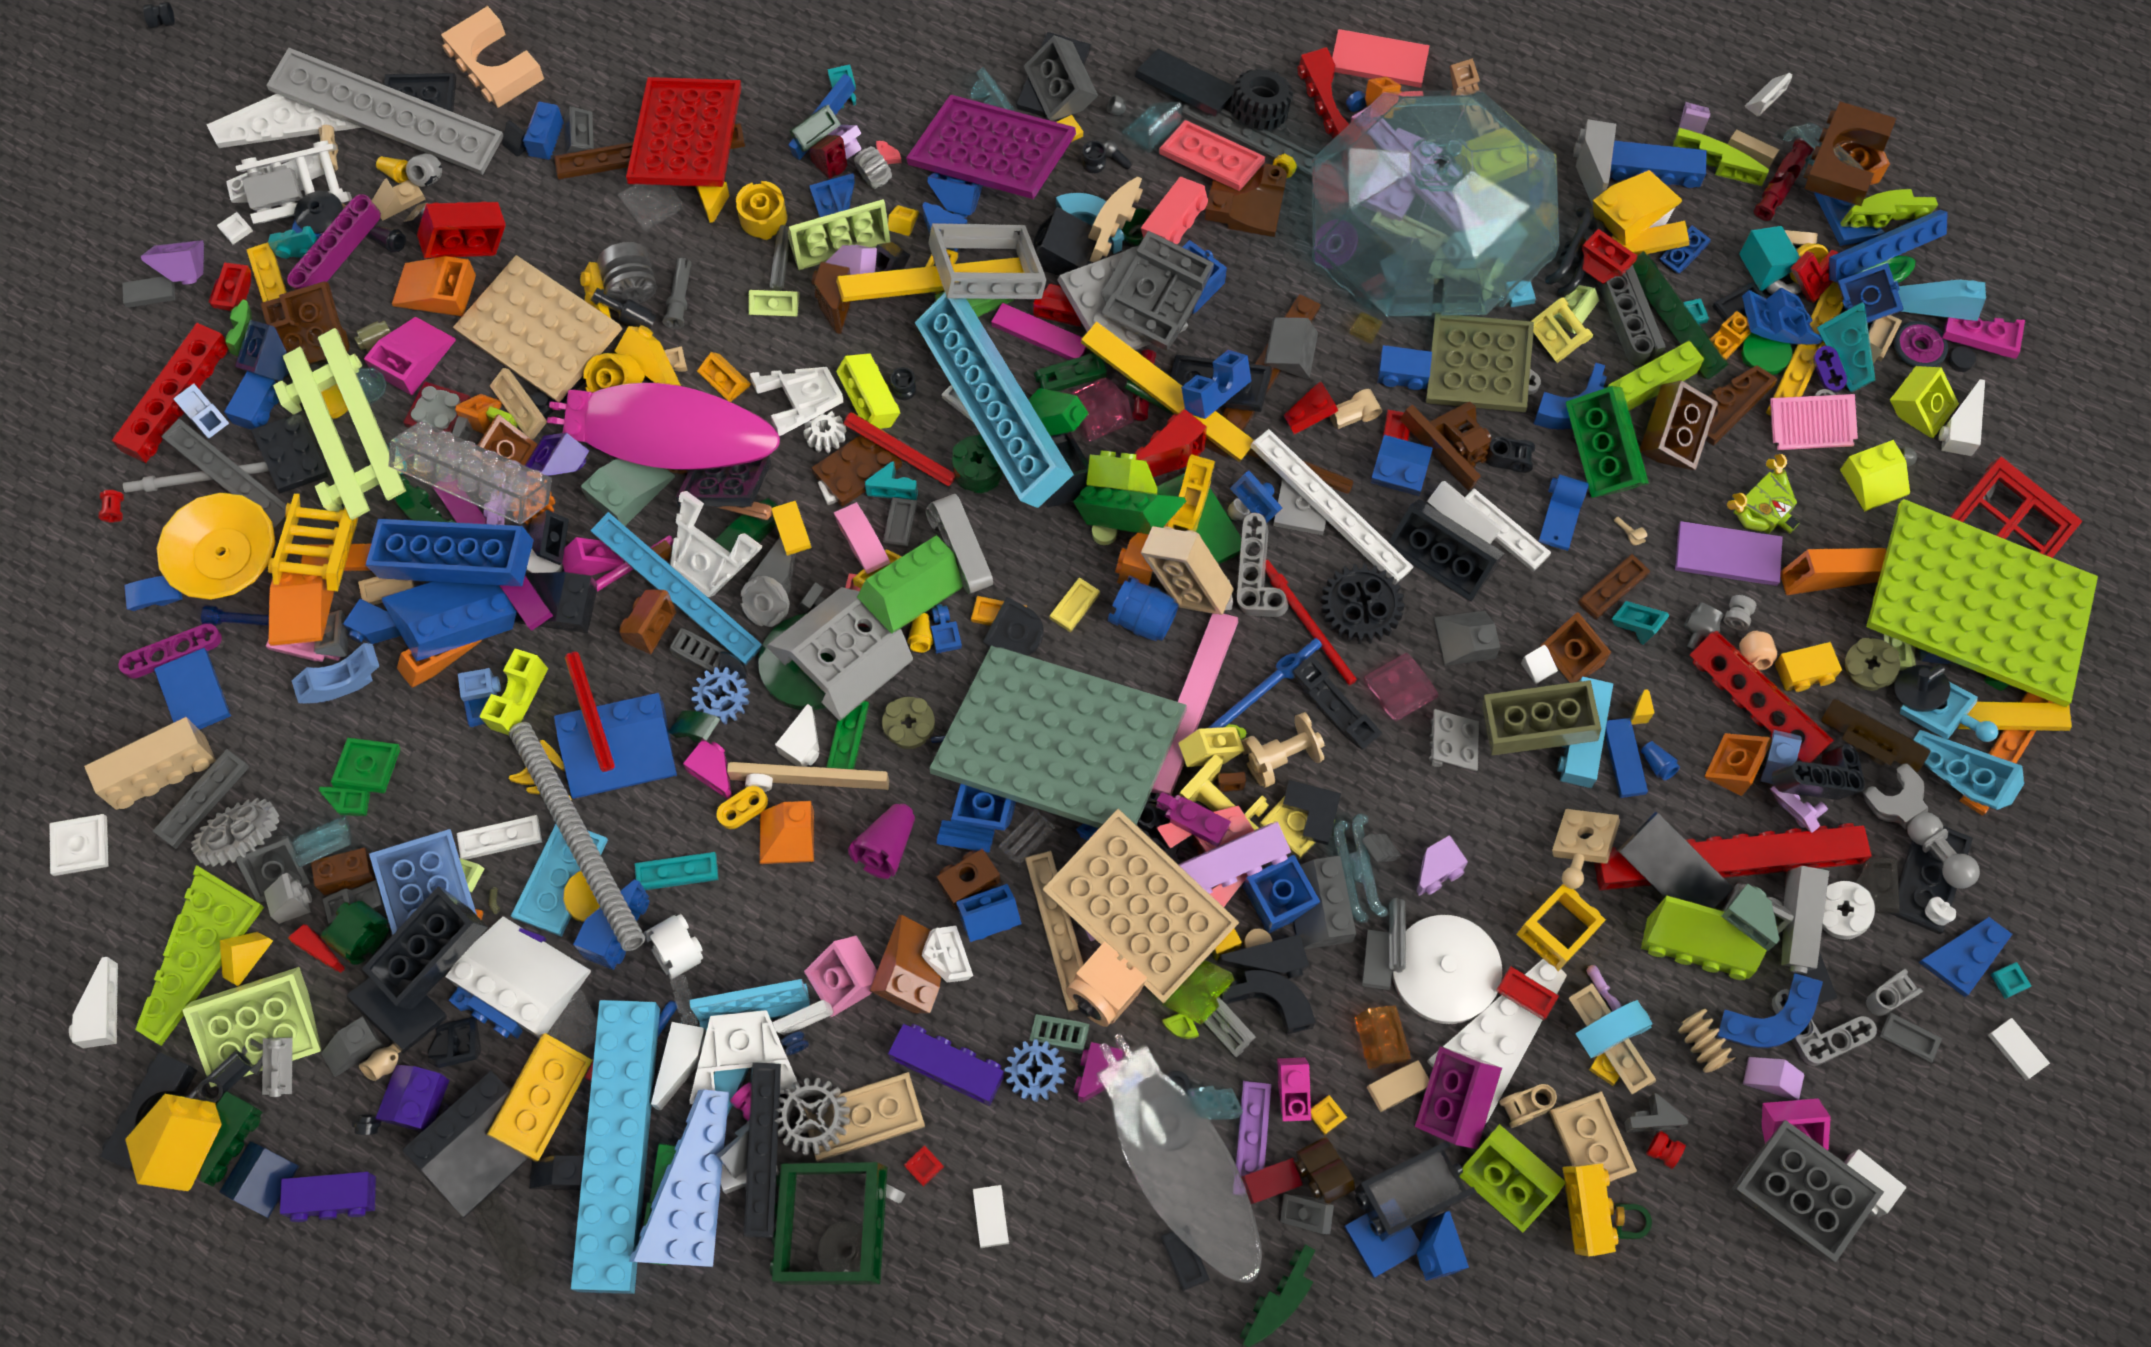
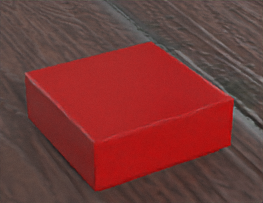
[904,1145,944,1187]

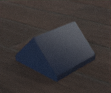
[219,1141,299,1218]

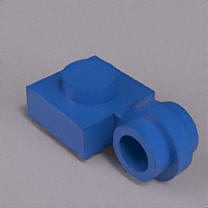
[931,604,962,653]

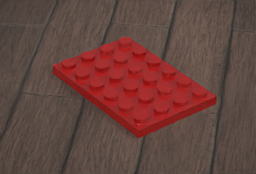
[626,77,741,187]

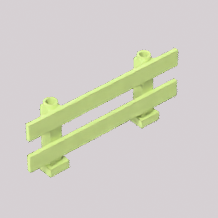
[273,328,406,520]

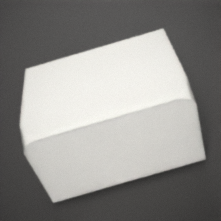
[1521,645,1558,684]

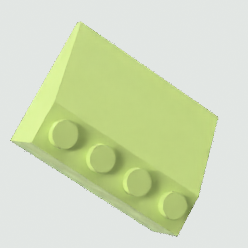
[788,199,890,270]
[183,967,321,1087]

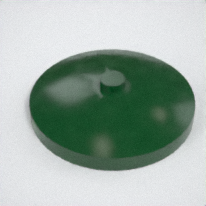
[758,613,834,710]

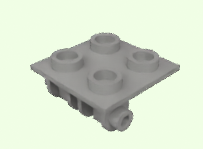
[1429,709,1479,771]

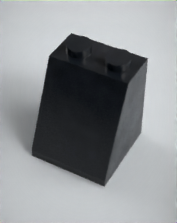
[1032,207,1097,276]

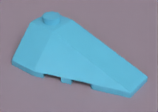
[1898,280,1986,321]
[1914,730,2024,810]

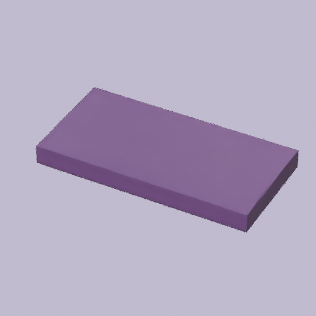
[1675,521,1782,586]

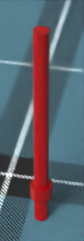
[1265,560,1357,685]

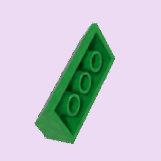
[1566,386,1649,498]
[1073,485,1186,534]

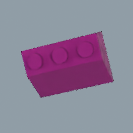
[1415,1046,1502,1149]

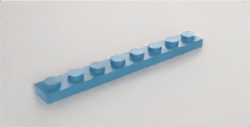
[591,512,763,666]

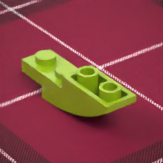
[1840,189,1938,228]

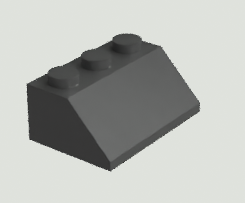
[1024,35,1098,121]
[1294,856,1356,949]

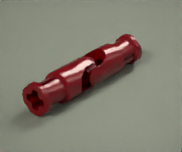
[1753,138,1814,221]

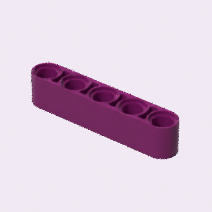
[287,194,381,290]

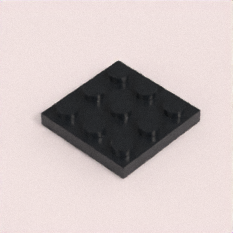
[676,455,771,508]

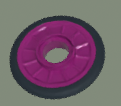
[1894,321,1948,367]

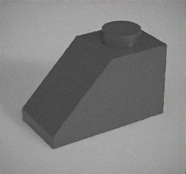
[321,1016,385,1077]

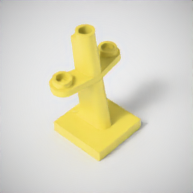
[1179,754,1269,830]

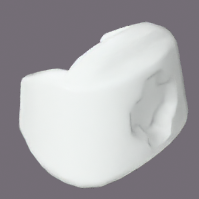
[1925,897,1956,925]

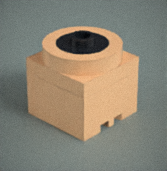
[1066,942,1147,1027]

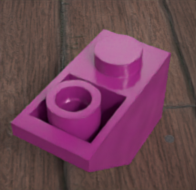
[1074,1042,1124,1103]

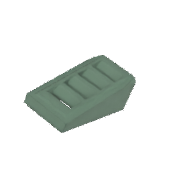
[1029,1014,1090,1055]

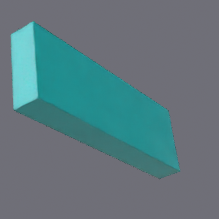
[635,852,719,890]

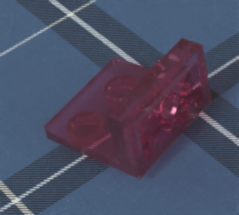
[1071,378,1134,442]

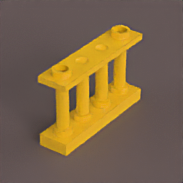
[268,494,358,591]

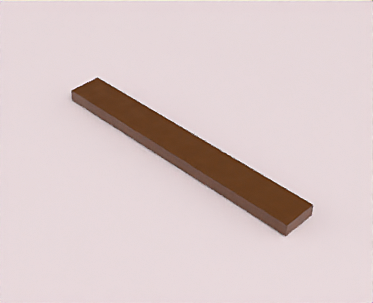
[554,123,745,179]

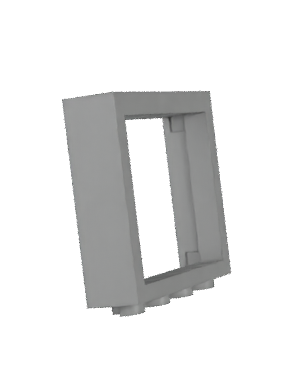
[928,223,1047,299]

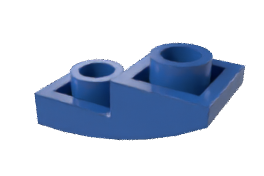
[1660,225,1711,274]
[125,576,183,611]

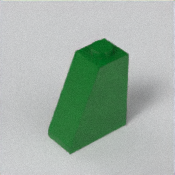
[1028,388,1089,436]

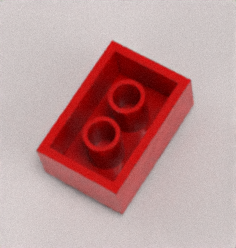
[417,201,506,258]

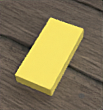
[1050,578,1100,632]

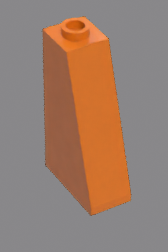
[1780,548,1886,595]

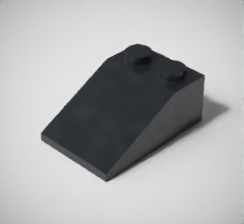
[1045,432,1089,508]
[514,572,598,633]

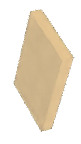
[1549,1092,1637,1182]

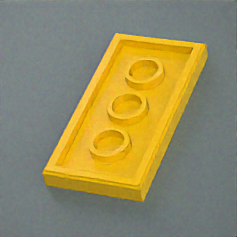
[487,1033,593,1161]

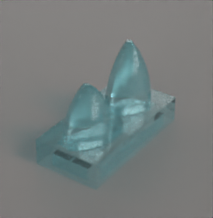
[971,67,1014,111]

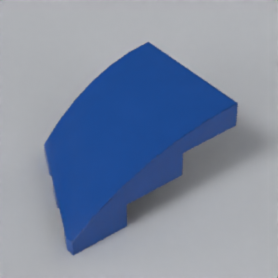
[1742,287,1823,345]

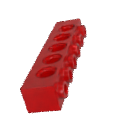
[112,323,228,463]
[1690,631,1834,763]

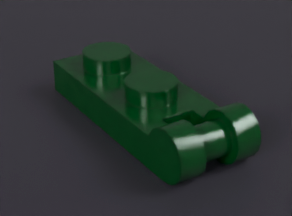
[1034,353,1107,391]

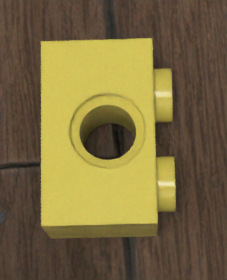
[1178,727,1245,767]

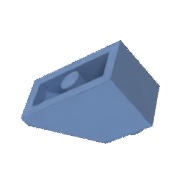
[1761,730,1802,784]

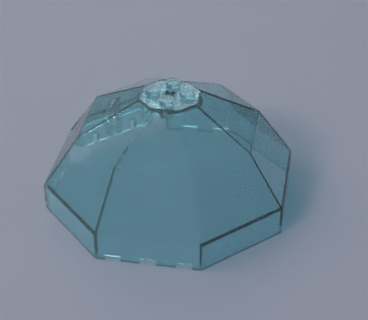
[1312,90,1559,316]

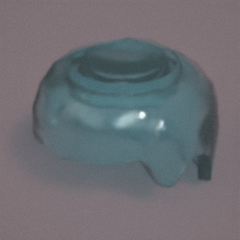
[356,367,387,405]

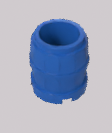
[1108,575,1179,642]

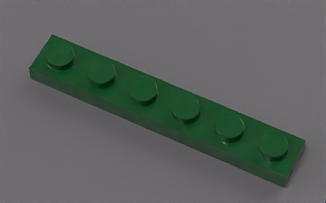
[1633,251,1729,380]

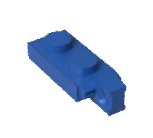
[449,987,523,1039]

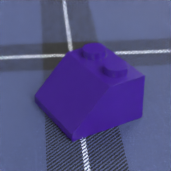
[375,1065,450,1132]

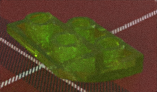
[1162,960,1234,1025]

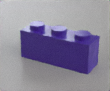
[280,1172,376,1222]

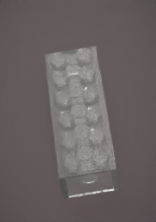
[388,421,552,525]

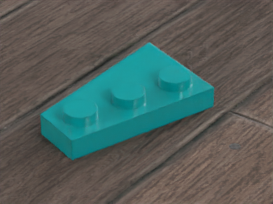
[1817,302,1875,392]

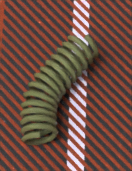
[488,887,500,914]

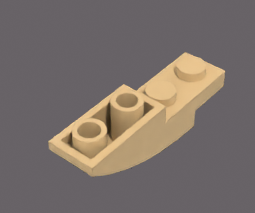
[1088,177,1143,262]

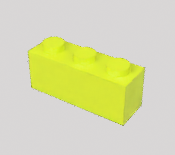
[836,354,901,429]

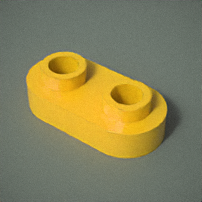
[717,786,768,829]

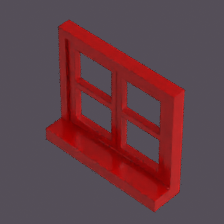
[1950,456,2082,558]

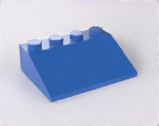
[382,582,516,662]
[554,693,677,799]

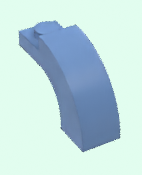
[292,643,379,703]

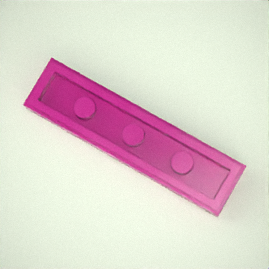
[991,303,1087,360]

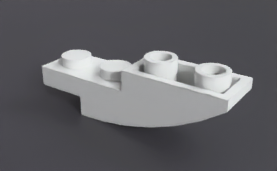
[226,154,325,203]

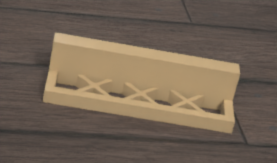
[1569,984,1656,1095]

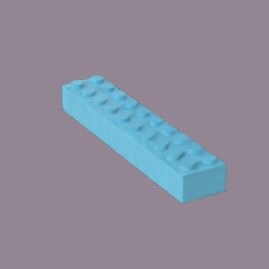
[915,293,1074,508]
[571,1000,660,1294]

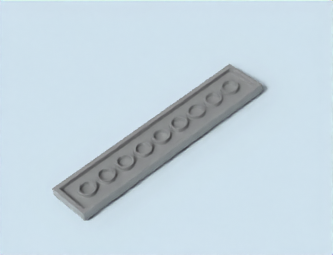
[266,48,503,175]

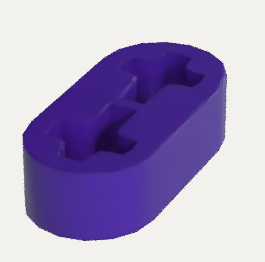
[1813,346,1847,393]

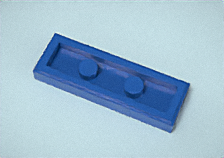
[1605,718,1648,798]

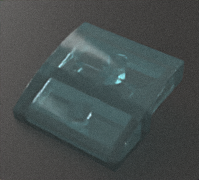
[292,815,352,867]

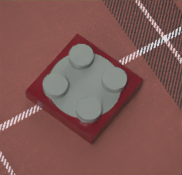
[403,382,471,441]

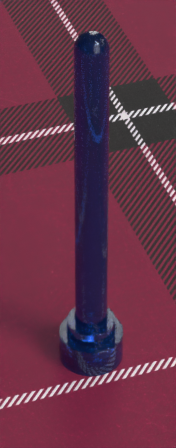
[201,605,269,626]

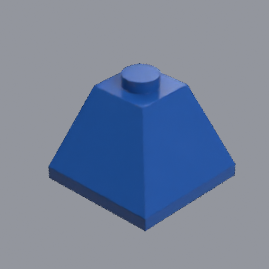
[927,172,983,217]

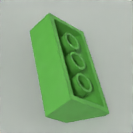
[857,535,963,634]

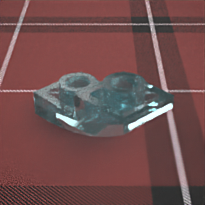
[1187,1086,1243,1120]

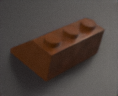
[1640,380,1718,470]

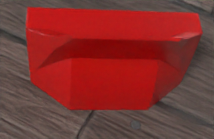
[1582,229,1638,284]
[209,262,251,311]
[1033,284,1082,327]

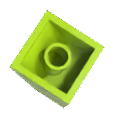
[1086,451,1157,493]

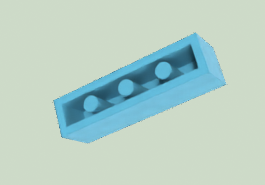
[1557,677,1613,788]

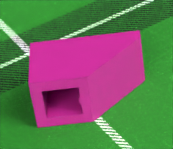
[1277,1057,1311,1121]

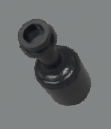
[591,288,656,329]

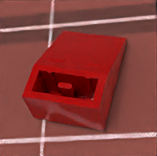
[1135,409,1207,477]

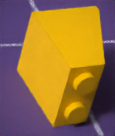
[125,1094,222,1191]

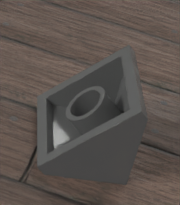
[1264,317,1318,379]

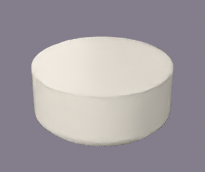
[745,774,773,792]

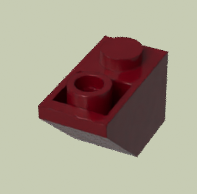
[809,135,848,179]

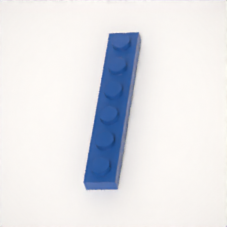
[1829,210,1947,282]

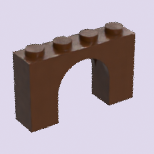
[1803,101,1897,206]

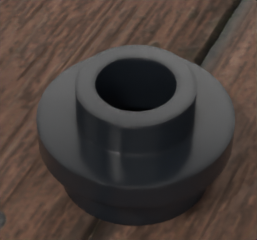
[352,1114,381,1135]

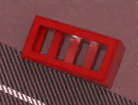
[288,924,345,973]

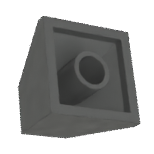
[1434,611,1500,666]
[236,835,310,903]

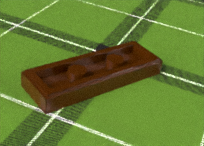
[1578,554,1650,620]

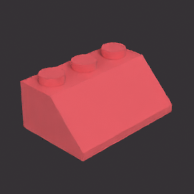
[1141,176,1208,244]

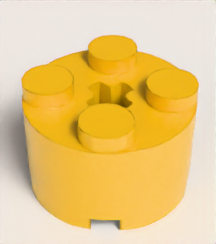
[736,181,787,240]
[584,353,645,392]

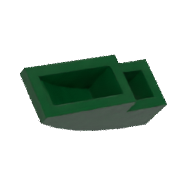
[715,498,778,553]

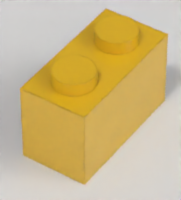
[1774,642,1842,692]

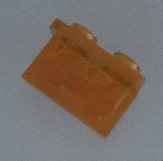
[1355,1005,1411,1069]

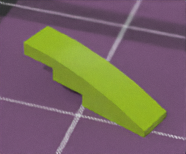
[1673,127,1769,186]

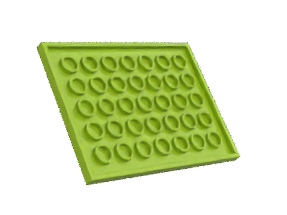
[1866,499,2098,707]

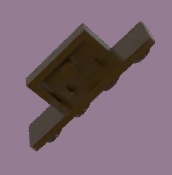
[1821,699,1931,772]

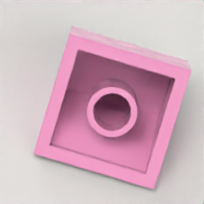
[804,936,877,1017]

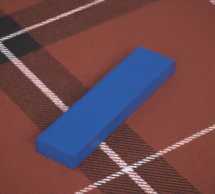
[789,74,855,160]

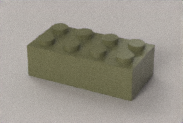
[1482,680,1601,755]

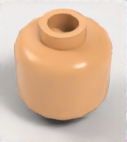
[1739,631,1777,670]

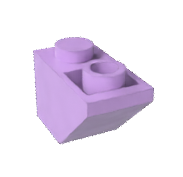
[825,245,877,275]
[1416,835,1468,896]

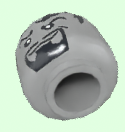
[406,153,442,187]

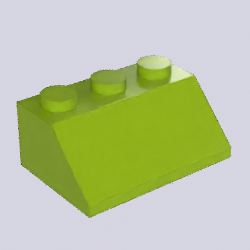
[1459,1124,1566,1233]

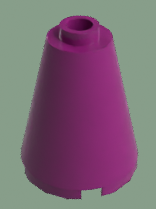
[848,804,915,879]

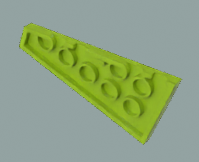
[135,865,264,1046]

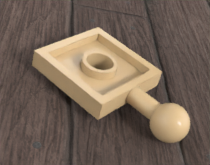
[1552,809,1620,889]

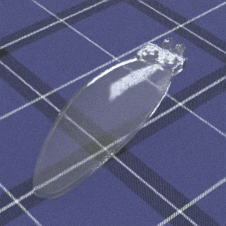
[1096,1034,1262,1283]

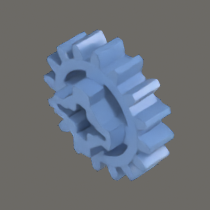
[692,667,750,725]
[1005,1039,1066,1102]

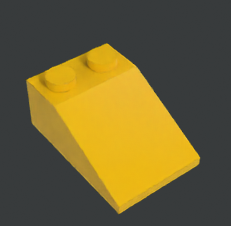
[1593,170,1682,246]

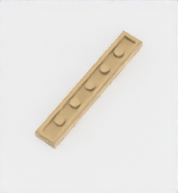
[727,762,889,790]
[1025,851,1084,1012]

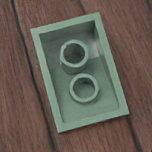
[581,458,675,526]

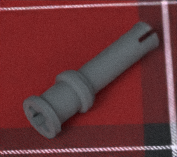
[662,258,692,329]

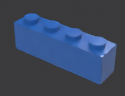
[1610,141,1707,188]

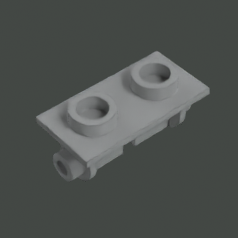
[262,1037,293,1097]

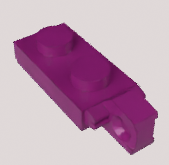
[1156,792,1231,847]

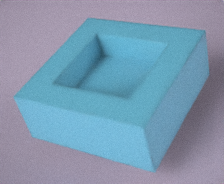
[1505,278,1536,307]

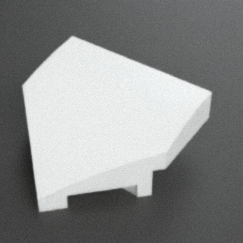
[922,926,973,982]

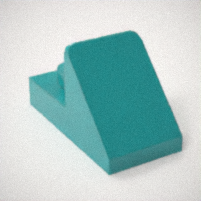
[865,461,918,500]
[1612,601,1669,645]

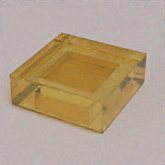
[1349,311,1383,344]

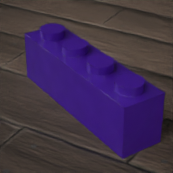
[888,1024,1004,1106]

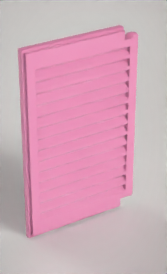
[1770,394,1858,450]

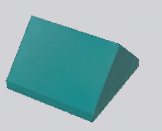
[1739,226,1801,291]

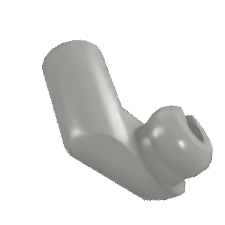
[1766,280,1802,294]

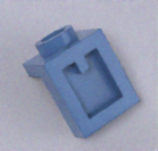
[458,668,501,701]

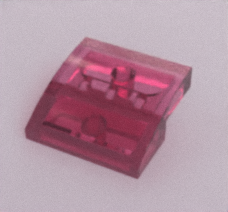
[1364,652,1438,722]

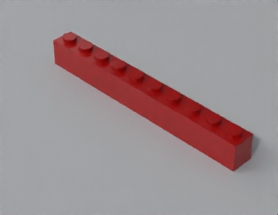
[1594,823,1872,891]

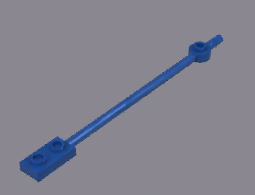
[1076,638,1322,841]

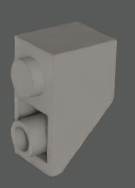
[264,873,312,924]

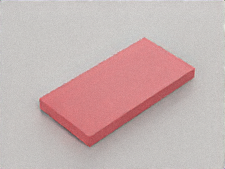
[1332,29,1429,88]
[1159,120,1265,191]

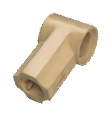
[1330,389,1382,429]

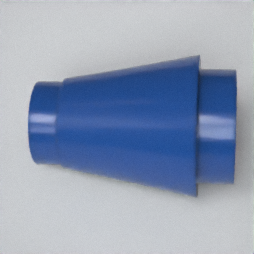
[1641,741,1680,781]

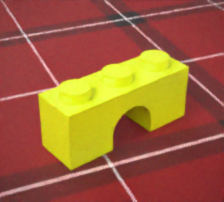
[479,649,548,735]

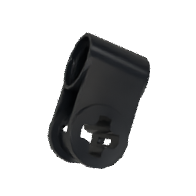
[1485,436,1535,473]

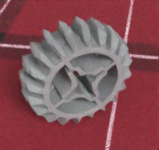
[774,1078,850,1155]

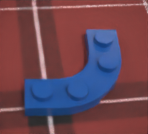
[1717,974,1823,1048]

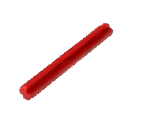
[844,412,955,486]
[565,652,615,772]

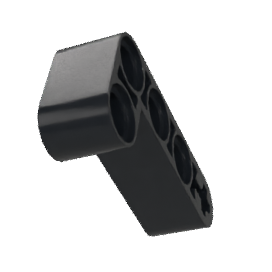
[1772,744,1865,800]

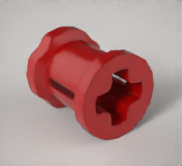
[98,490,124,522]

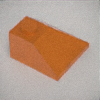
[760,801,814,864]

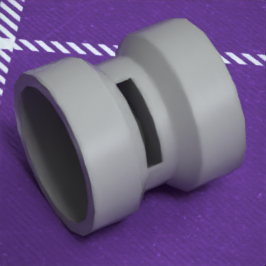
[1723,595,1757,630]

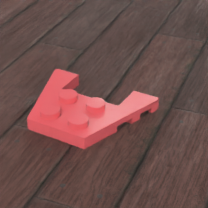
[1156,806,1254,907]

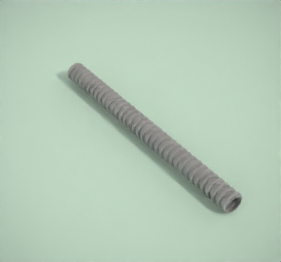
[509,722,645,951]

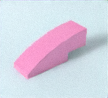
[834,502,890,574]

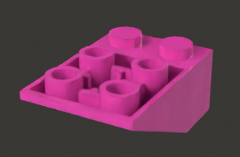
[364,317,456,395]

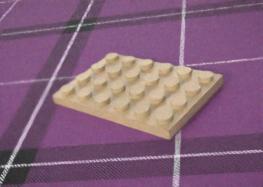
[453,255,622,402]
[1043,808,1239,1003]

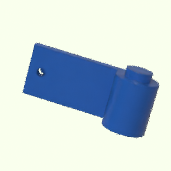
[1538,474,1589,551]

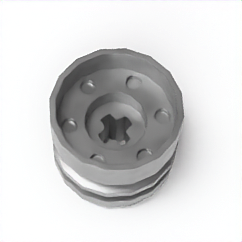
[597,242,657,303]

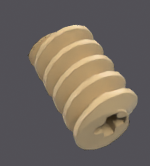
[1678,1009,1736,1073]

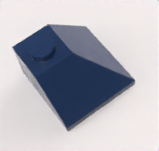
[235,320,289,381]

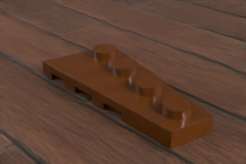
[1705,365,1777,446]

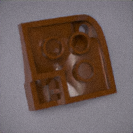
[1205,164,1287,237]
[261,281,350,366]

